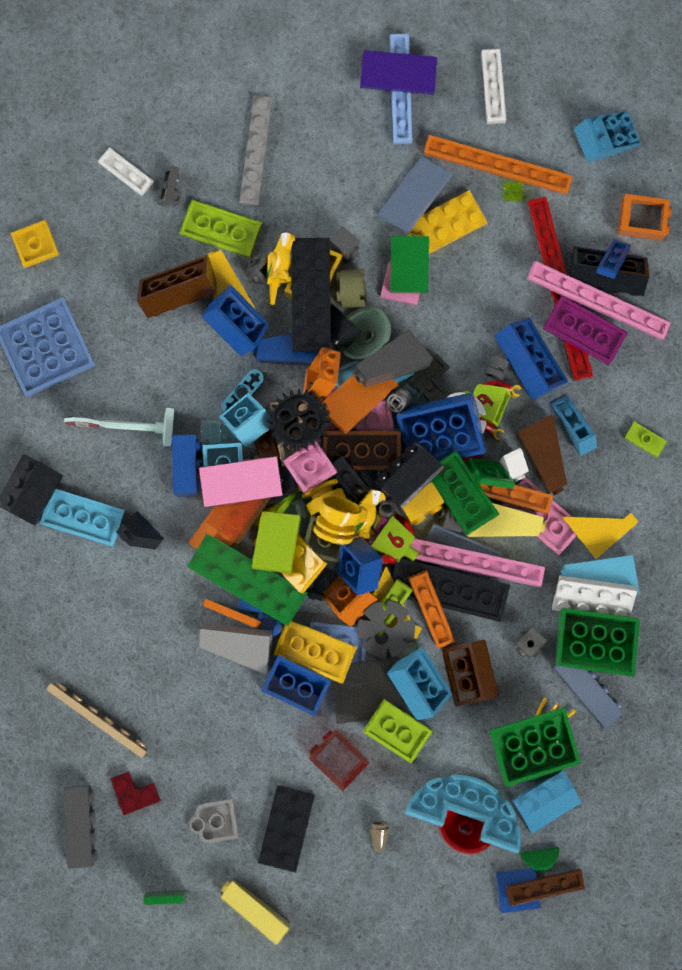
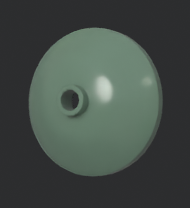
[339,307,391,361]

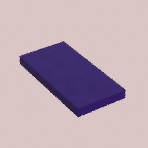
[360,50,438,95]

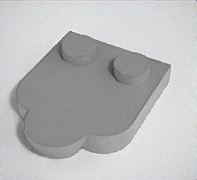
[189,798,240,843]

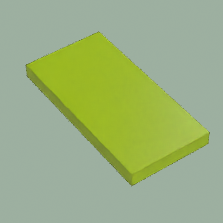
[179,199,263,259]

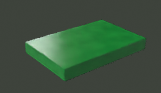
[390,236,429,294]

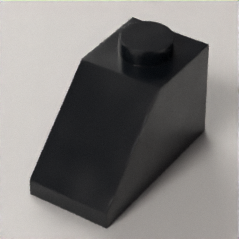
[330,304,362,349]
[116,511,164,550]

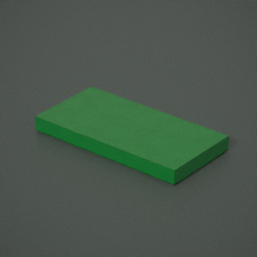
[430,451,500,536]

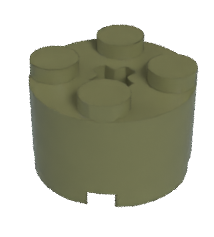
[336,269,367,308]

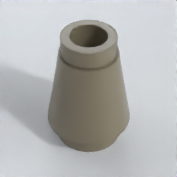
[370,821,389,852]

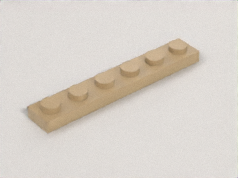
[46,682,148,758]

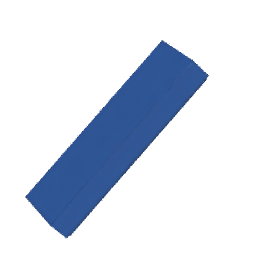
[596,239,631,279]

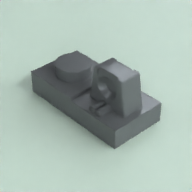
[158,165,181,206]

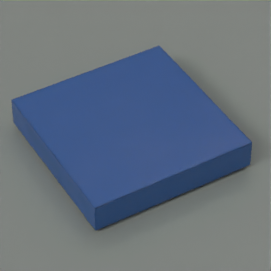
[495,868,540,913]

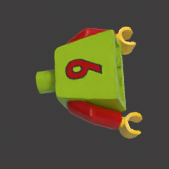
[464,380,521,440]
[371,510,419,564]

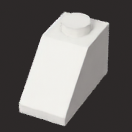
[499,448,529,482]

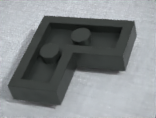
[409,354,450,402]

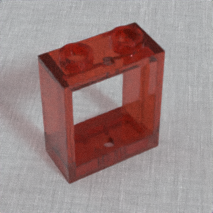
[308,729,370,792]

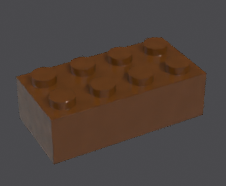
[323,430,401,470]

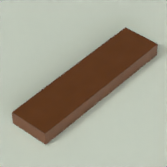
[505,869,585,906]

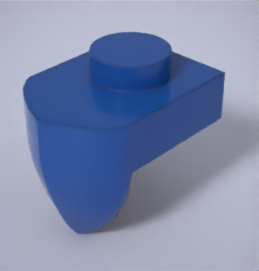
[255,613,283,637]

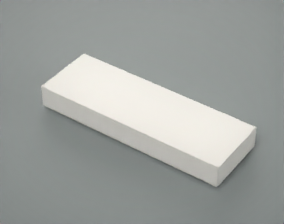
[98,147,153,196]

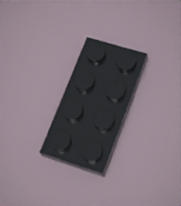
[258,785,315,873]

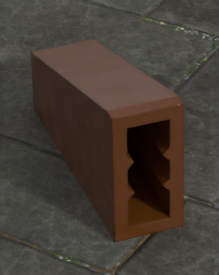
[516,415,567,496]

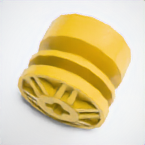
[298,476,347,517]
[313,496,362,544]

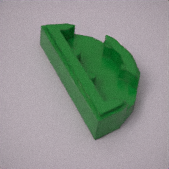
[520,847,559,871]

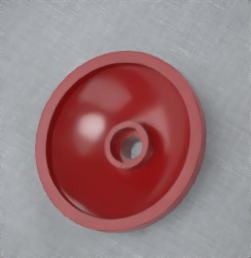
[438,810,491,854]

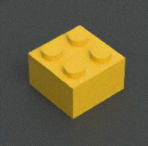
[397,482,444,526]

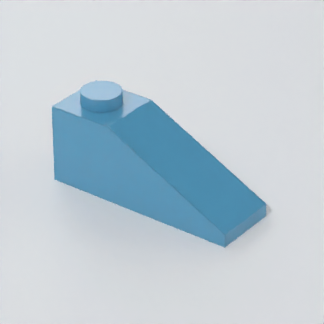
[551,395,597,456]

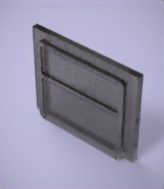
[332,657,405,724]

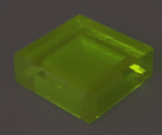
[504,182,523,202]

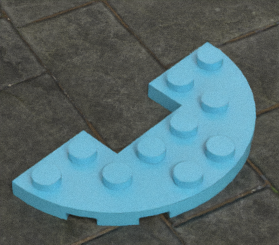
[404,775,521,853]

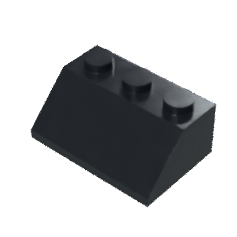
[374,442,444,508]
[0,454,63,526]

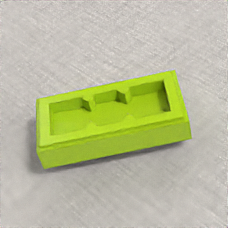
[624,422,667,458]

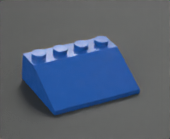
[396,392,486,461]

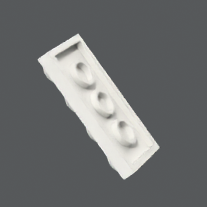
[552,575,637,617]

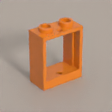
[618,194,672,241]
[303,347,341,403]

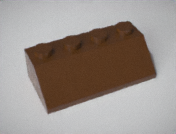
[137,255,217,319]

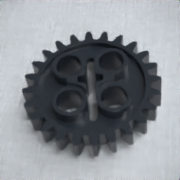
[267,389,331,452]

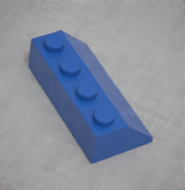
[494,317,568,400]

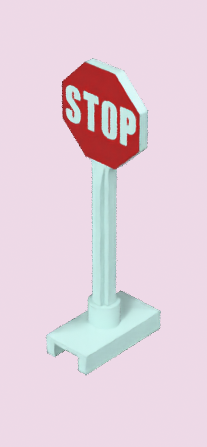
[64,408,174,449]

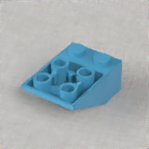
[574,111,642,162]

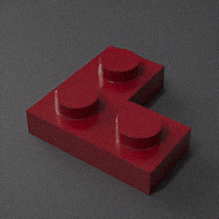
[110,771,161,815]

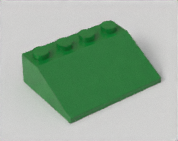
[556,608,640,677]
[489,707,581,787]

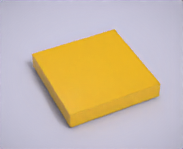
[11,220,59,268]

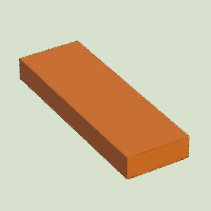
[203,599,262,629]

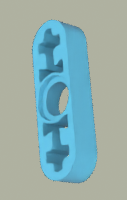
[222,369,264,412]

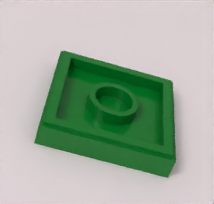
[465,458,515,489]
[143,890,187,905]

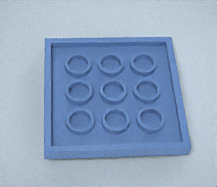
[0,297,96,398]

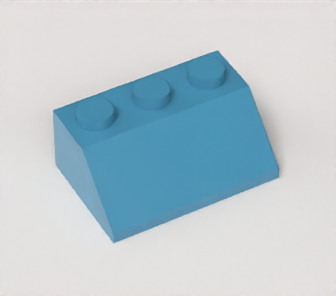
[387,647,452,720]
[511,770,581,834]

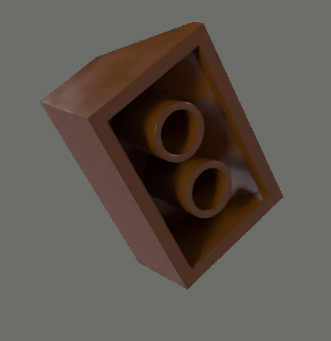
[442,639,499,706]

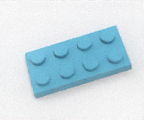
[40,489,126,547]

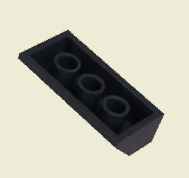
[569,246,649,296]

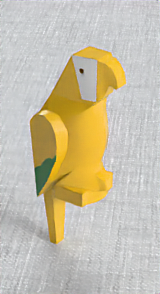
[267,233,295,305]
[354,489,385,539]

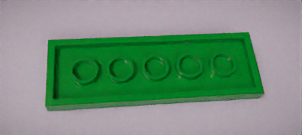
[187,533,308,626]

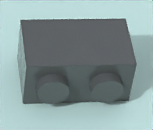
[330,226,360,264]

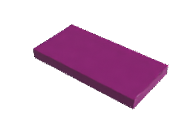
[543,295,628,366]

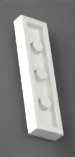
[481,49,506,124]

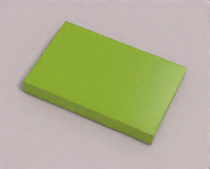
[252,511,301,573]
[363,699,433,764]

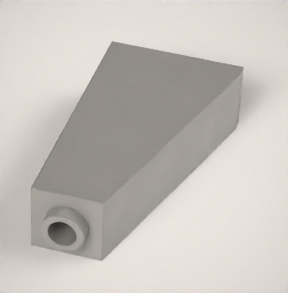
[197,623,273,674]

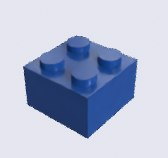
[337,537,383,595]

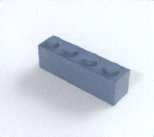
[552,665,623,729]

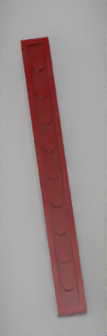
[527,197,593,381]

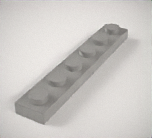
[239,95,273,207]

